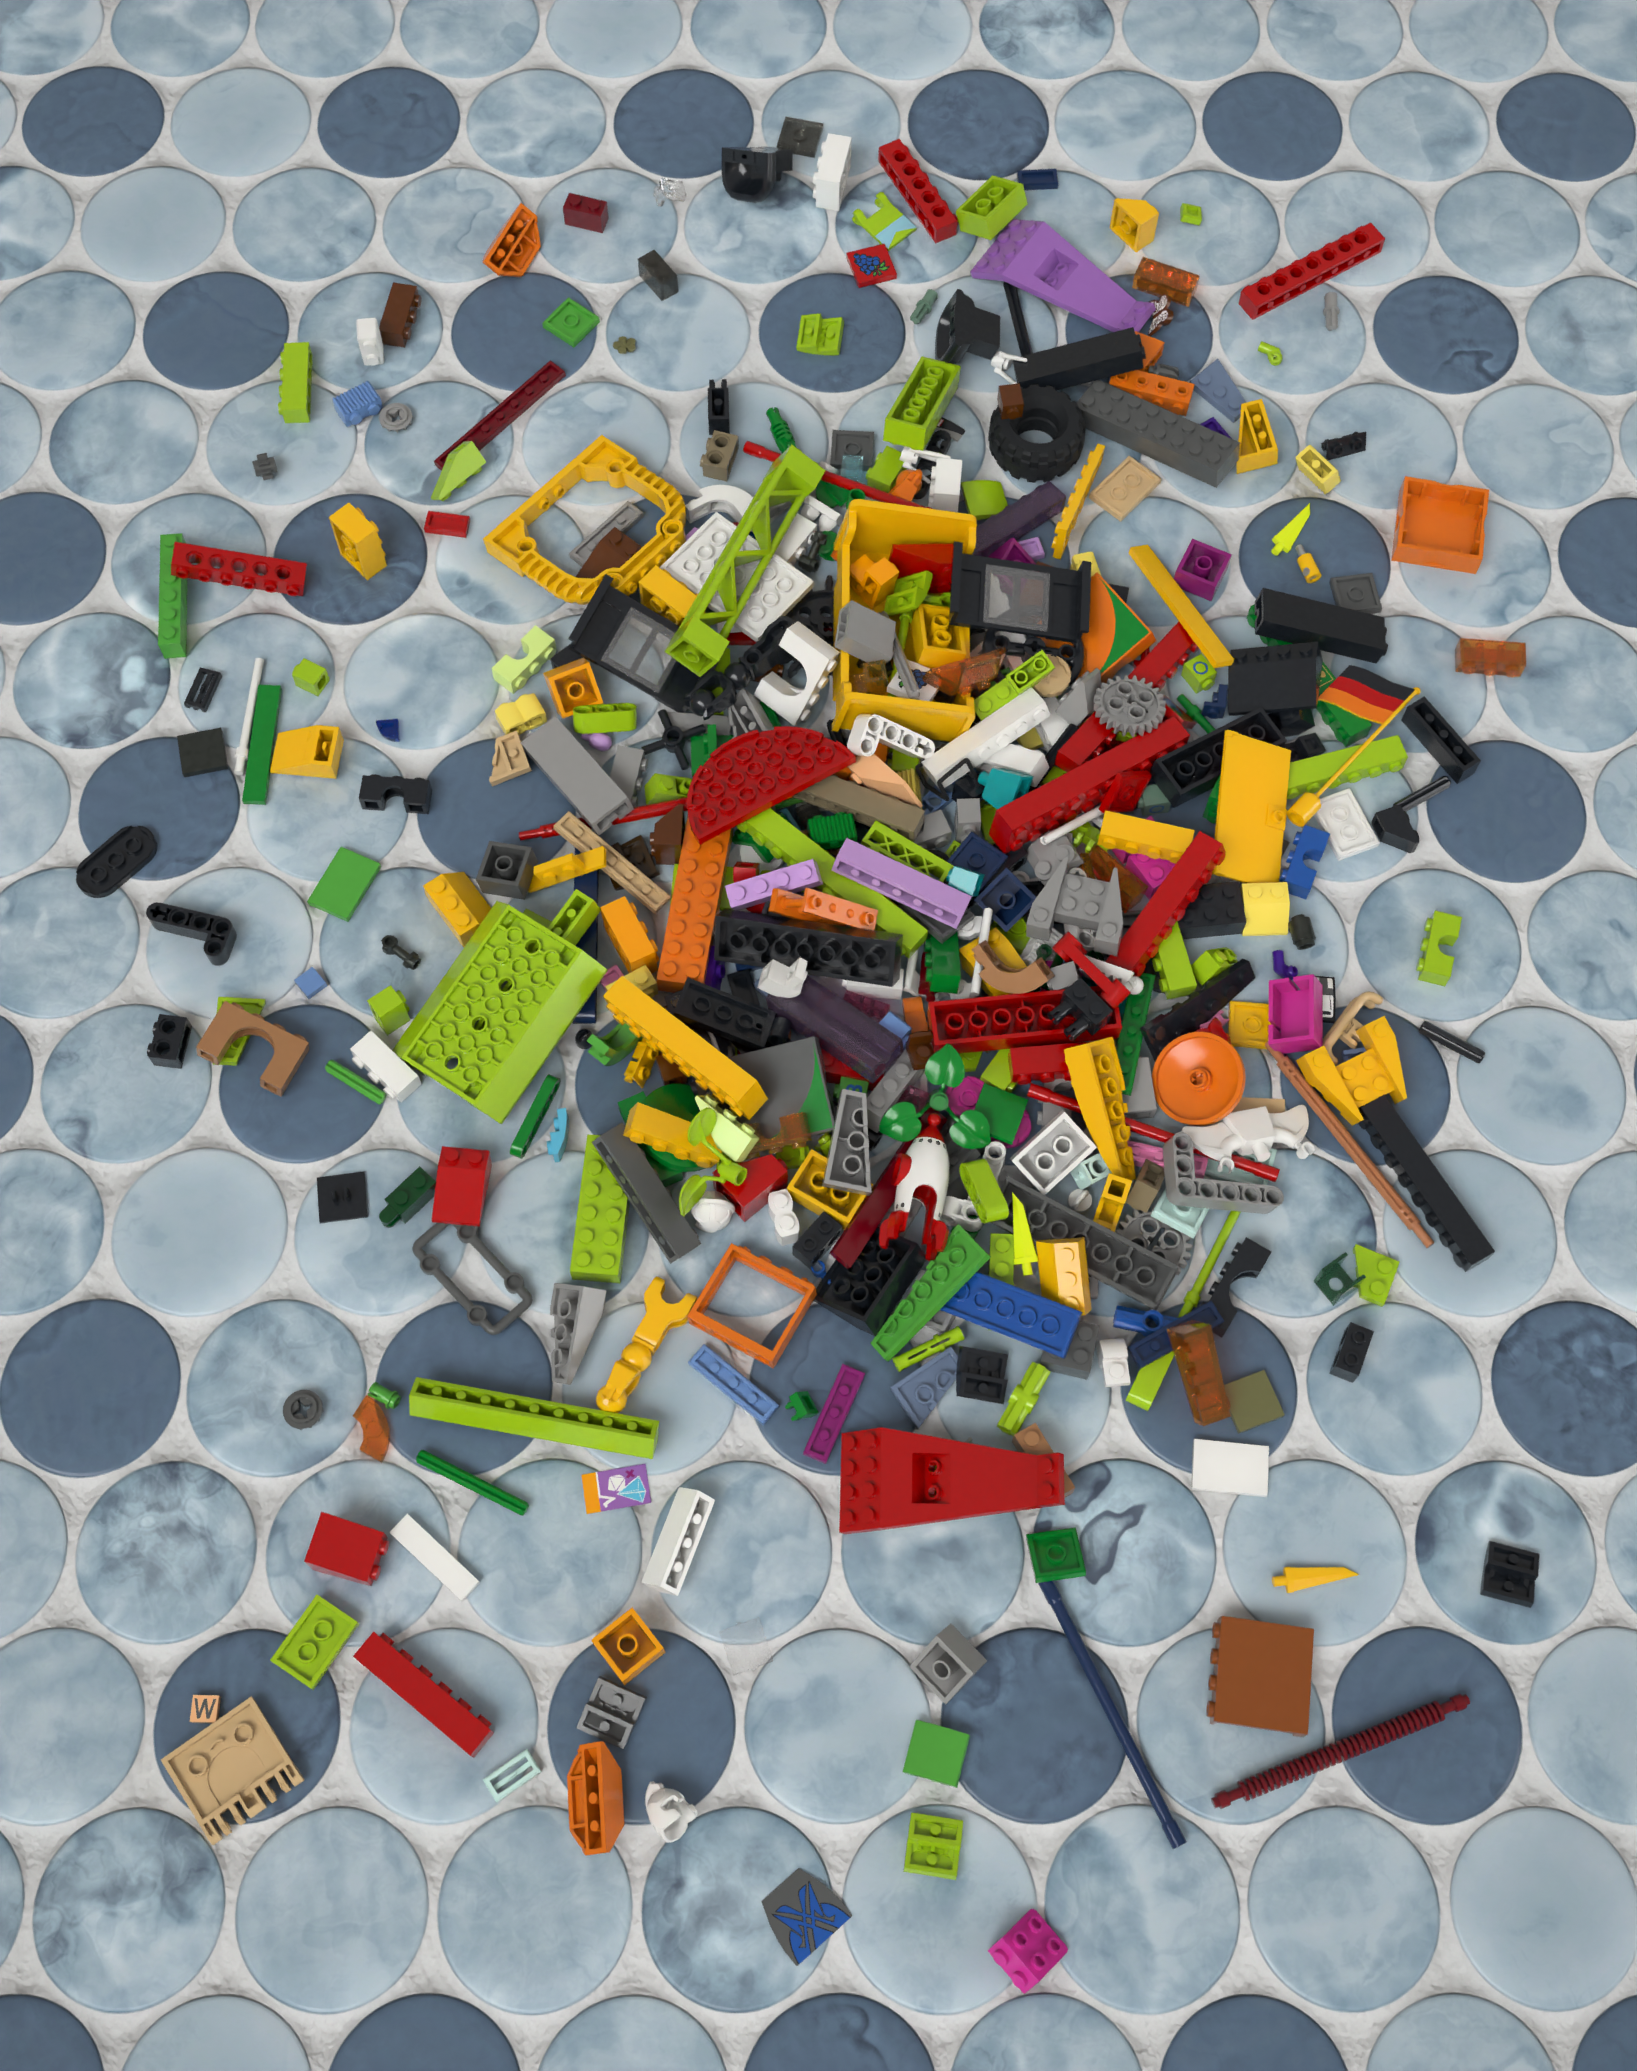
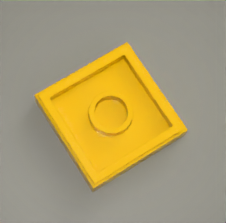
[1228,1001,1272,1049]

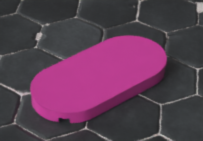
[946,1076,1031,1148]

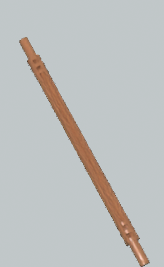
[1265,1042,1435,1248]

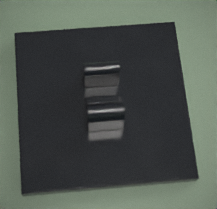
[317,1172,368,1224]

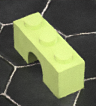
[491,625,557,694]

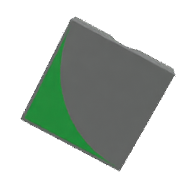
[728,1036,836,1151]

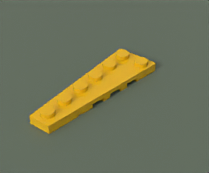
[1051,444,1105,560]

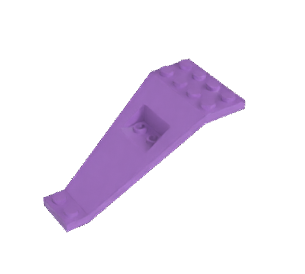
[970,219,1156,332]

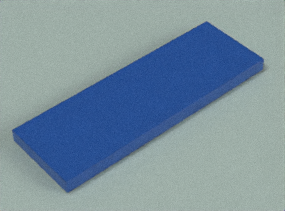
[940,1272,1082,1359]

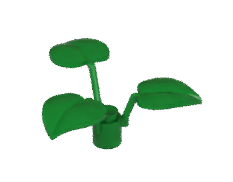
[816,480,865,561]
[879,1043,991,1149]

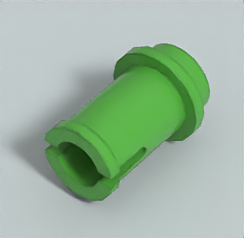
[368,1382,401,1409]

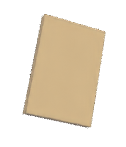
[1089,455,1161,522]

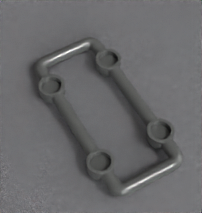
[412,1223,532,1335]

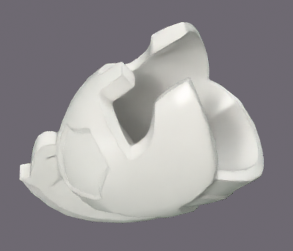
[691,1191,735,1233]
[645,1781,698,1843]

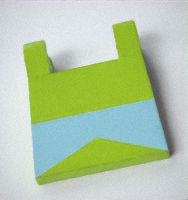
[852,192,917,251]

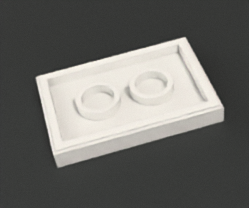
[1314,788,1380,861]
[1191,1439,1269,1497]

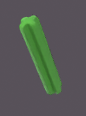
[325,1060,387,1104]

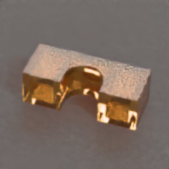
[746,1112,812,1160]

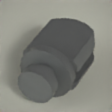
[1148,364,1179,380]

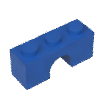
[1279,825,1330,899]

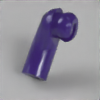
[1272,950,1298,980]

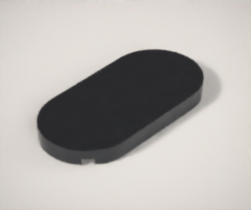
[76,825,157,898]

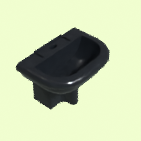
[722,146,793,203]
[935,289,1000,364]

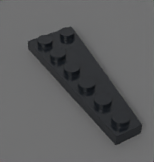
[1140,959,1256,1062]

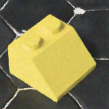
[1240,882,1290,936]

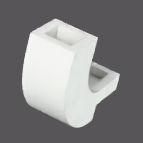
[685,485,753,523]

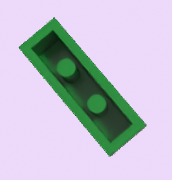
[924,932,961,994]

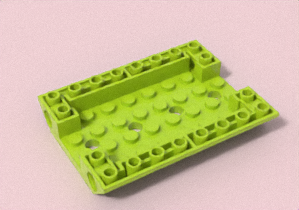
[392,901,608,1125]

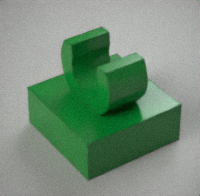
[785,1391,819,1421]

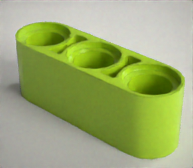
[573,703,637,734]
[959,1159,1009,1223]
[1125,1349,1177,1412]

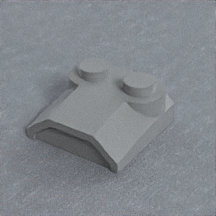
[1027,829,1084,886]

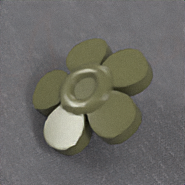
[613,336,636,354]

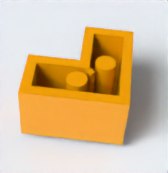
[850,554,899,609]

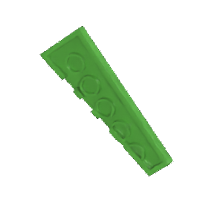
[870,1224,991,1362]

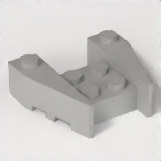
[1026,857,1123,956]

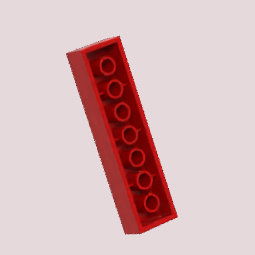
[927,986,1122,1054]

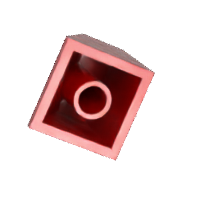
[712,1154,788,1222]
[304,1512,389,1586]

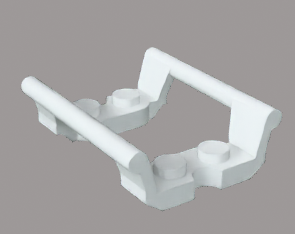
[903,908,993,1001]

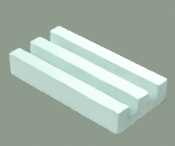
[483,1749,542,1803]

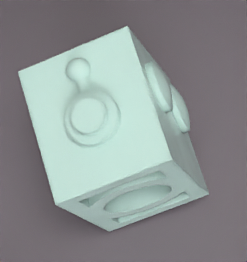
[1070,1153,1112,1190]

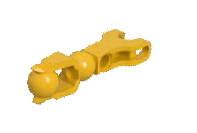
[596,1276,697,1413]

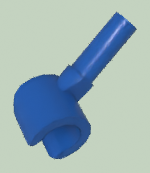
[811,1260,831,1284]

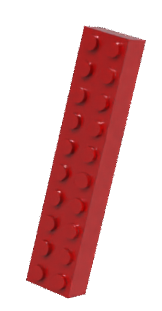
[989,716,1190,854]

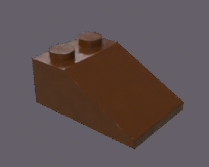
[576,527,642,579]

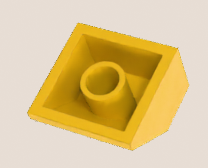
[1109,198,1159,252]

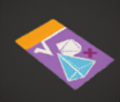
[581,1464,651,1514]

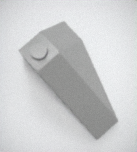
[550,1283,606,1385]

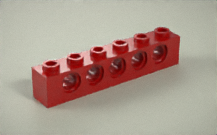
[878,139,958,244]
[171,542,307,596]

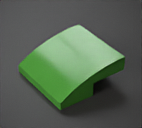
[903,1720,970,1788]

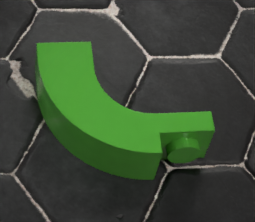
[587,1023,643,1066]

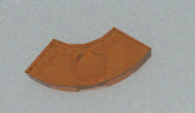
[353,1395,390,1463]

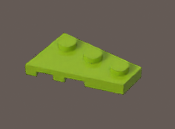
[213,997,266,1066]

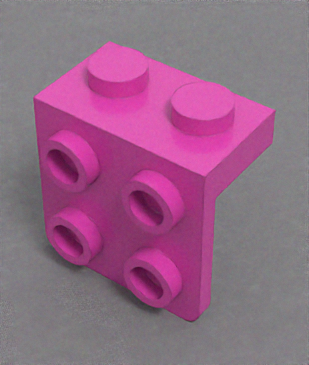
[988,1909,1068,1994]

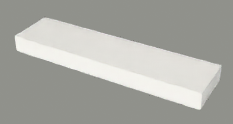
[389,1514,480,1602]

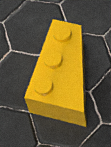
[1236,399,1278,474]

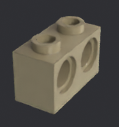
[700,430,739,482]
[1126,1159,1165,1213]

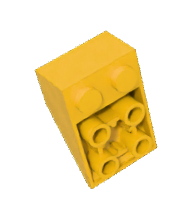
[270,725,344,779]

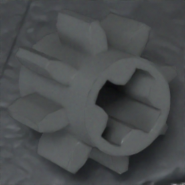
[252,453,277,481]

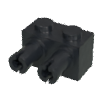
[1047,978,1113,1042]

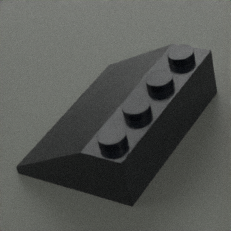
[1228,642,1323,716]
[813,1227,926,1336]

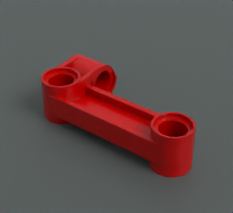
[1052,931,1131,1009]

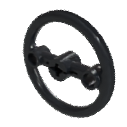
[982,605,1084,698]

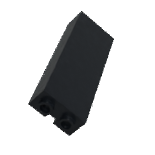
[1012,327,1146,391]
[1254,588,1388,664]

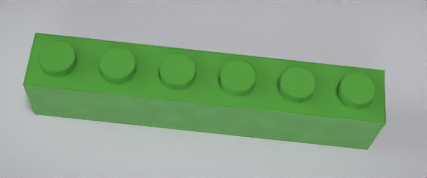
[158,533,188,659]

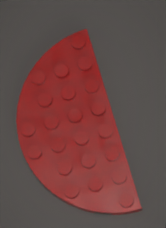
[687,726,856,845]

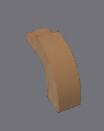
[971,940,1055,994]

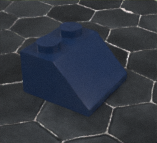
[974,867,1037,932]

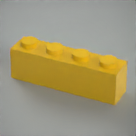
[1097,810,1195,864]
[623,1102,722,1168]

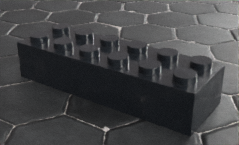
[1150,707,1287,808]

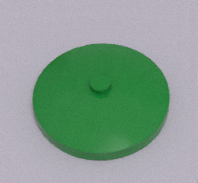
[641,1084,711,1172]

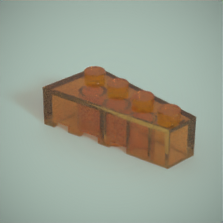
[1167,1320,1231,1426]

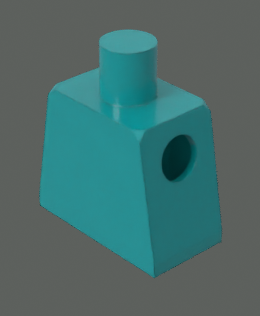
[978,768,1034,809]

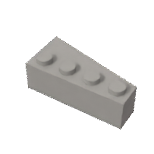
[822,1089,872,1196]

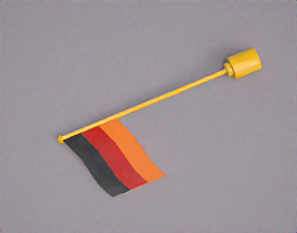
[1287,665,1421,827]

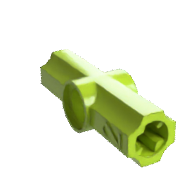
[997,1362,1050,1436]

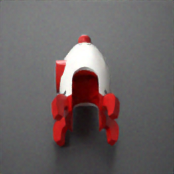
[879,1113,949,1261]

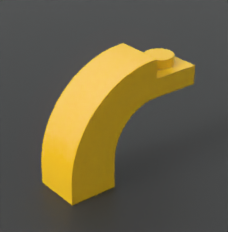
[1093,1173,1132,1232]

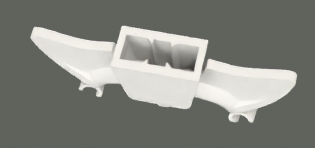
[1181,1105,1315,1174]

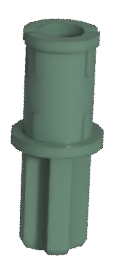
[910,289,938,324]

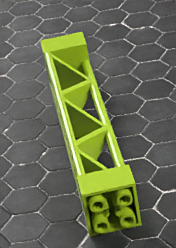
[664,445,826,677]

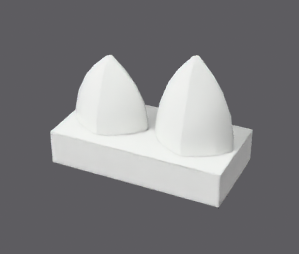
[800,495,844,533]

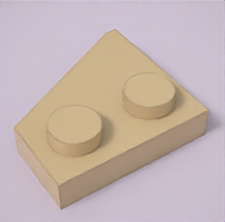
[489,730,532,787]

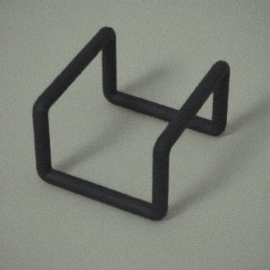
[915,744,977,801]

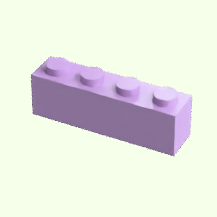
[725,859,823,910]

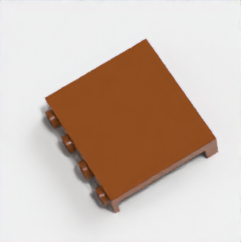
[1206,1616,1314,1737]

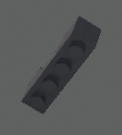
[1201,1237,1272,1338]

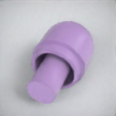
[581,733,612,751]

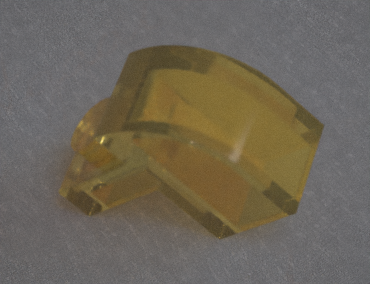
[849,659,889,695]

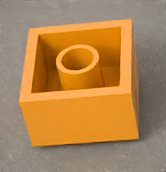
[543,658,603,719]
[591,1607,665,1686]

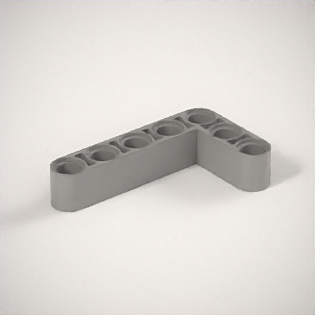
[1163,1132,1284,1214]

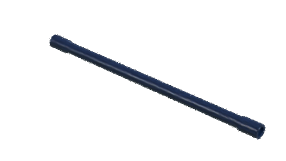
[1038,1581,1187,1849]

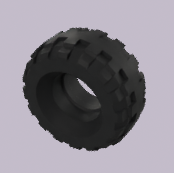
[988,385,1086,483]

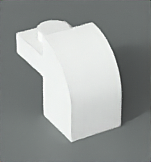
[757,958,808,998]
[1096,1338,1131,1387]

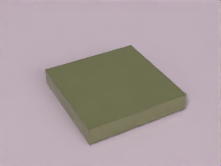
[1218,1370,1285,1434]

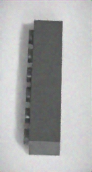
[592,1122,701,1264]

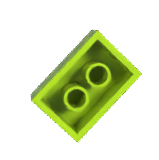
[956,175,1027,240]

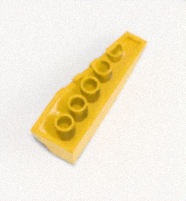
[1063,1037,1136,1181]

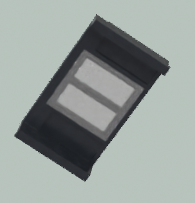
[949,541,1091,643]
[568,574,728,713]

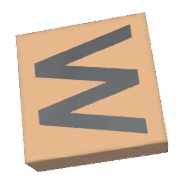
[190,1695,221,1723]

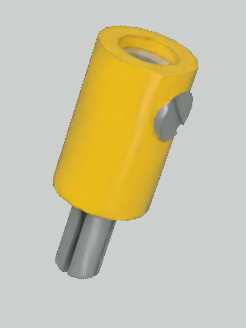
[1295,545,1322,583]

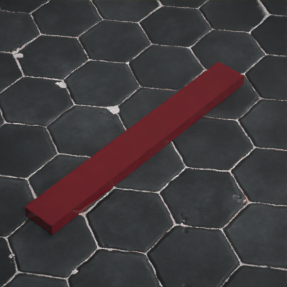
[434,360,566,471]
[829,1107,947,1268]

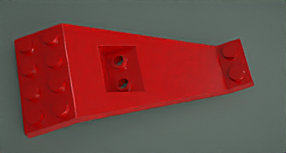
[839,1427,1065,1534]

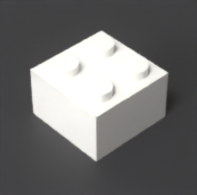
[928,458,962,513]

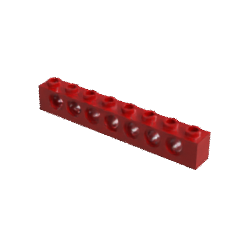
[1238,222,1385,320]

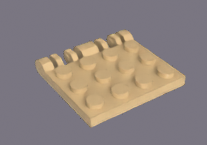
[161,1696,304,1845]

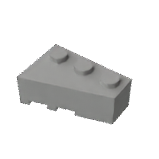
[728,688,774,739]

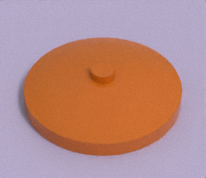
[1152,1032,1246,1126]

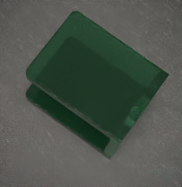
[1314,1252,1366,1306]

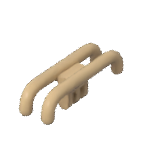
[1323,991,1383,1066]

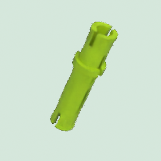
[892,1326,965,1372]

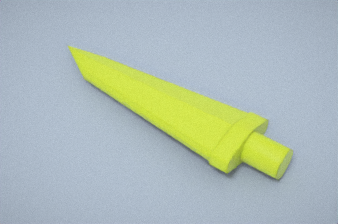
[1271,503,1310,556]
[1012,1192,1038,1276]

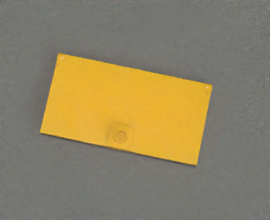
[1212,730,1291,883]

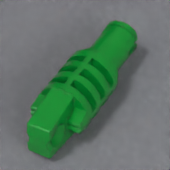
[766,407,796,453]

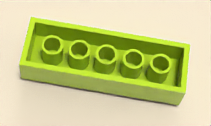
[883,356,961,451]
[570,1134,630,1284]

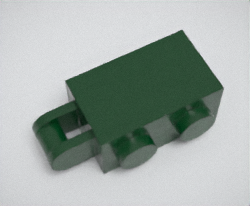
[379,1166,436,1228]

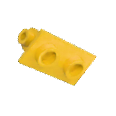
[624,1038,660,1088]

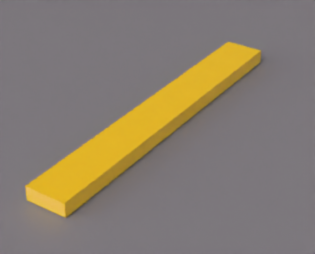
[1128,545,1234,668]

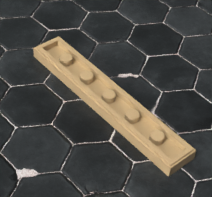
[553,811,671,914]

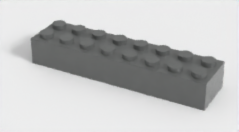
[1076,380,1240,488]

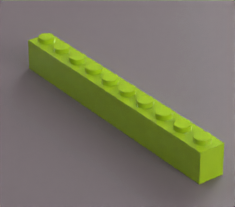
[737,808,928,959]
[409,1377,659,1459]

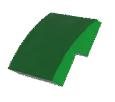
[974,1083,1028,1145]

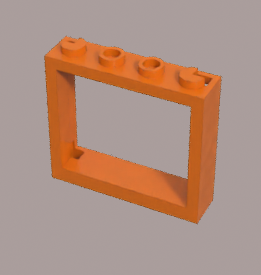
[687,1243,817,1369]

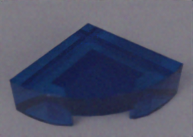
[376,719,400,742]

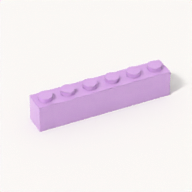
[831,838,972,929]

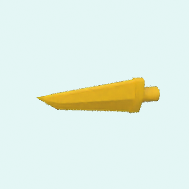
[1272,1566,1359,1593]

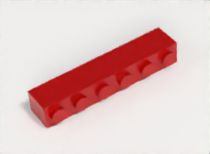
[353,1631,494,1758]

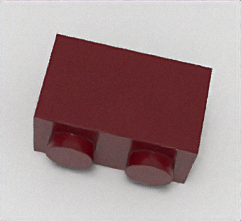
[563,193,609,233]

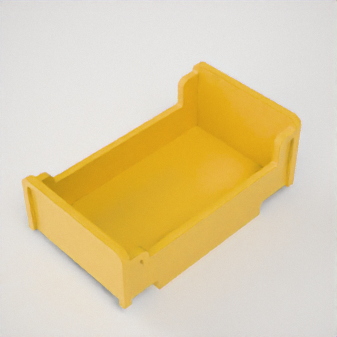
[832,499,977,742]

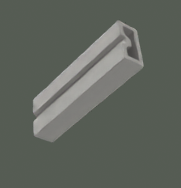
[520,716,634,836]

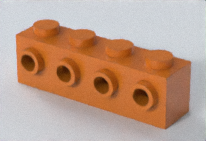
[1109,370,1195,416]

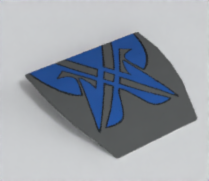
[762,1868,852,1966]

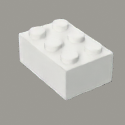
[813,133,852,211]
[1010,1110,1097,1195]

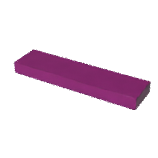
[803,1364,865,1464]

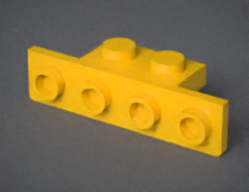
[528,846,606,893]

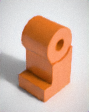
[902,996,928,1034]

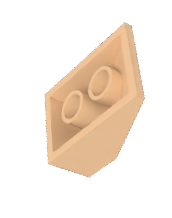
[848,754,923,808]

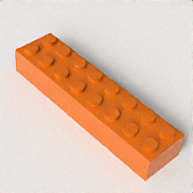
[656,818,733,993]

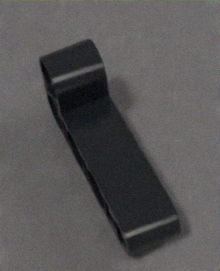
[146,902,237,966]

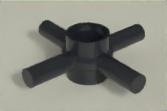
[641,709,706,770]

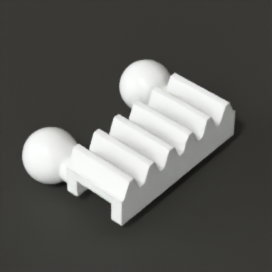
[1079,955,1144,995]

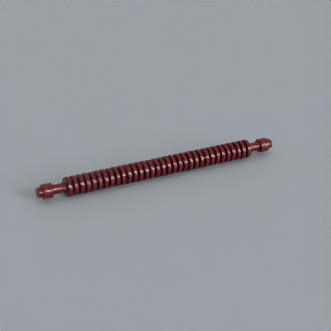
[1211,1694,1470,1809]

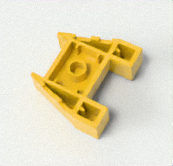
[1296,1016,1407,1126]

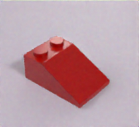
[888,544,953,593]
[432,1146,492,1227]

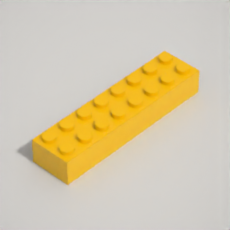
[603,976,768,1120]

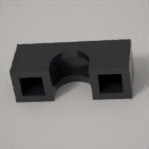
[359,774,432,814]

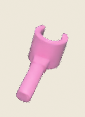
[1200,1010,1229,1029]

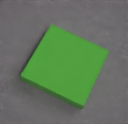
[542,297,600,347]

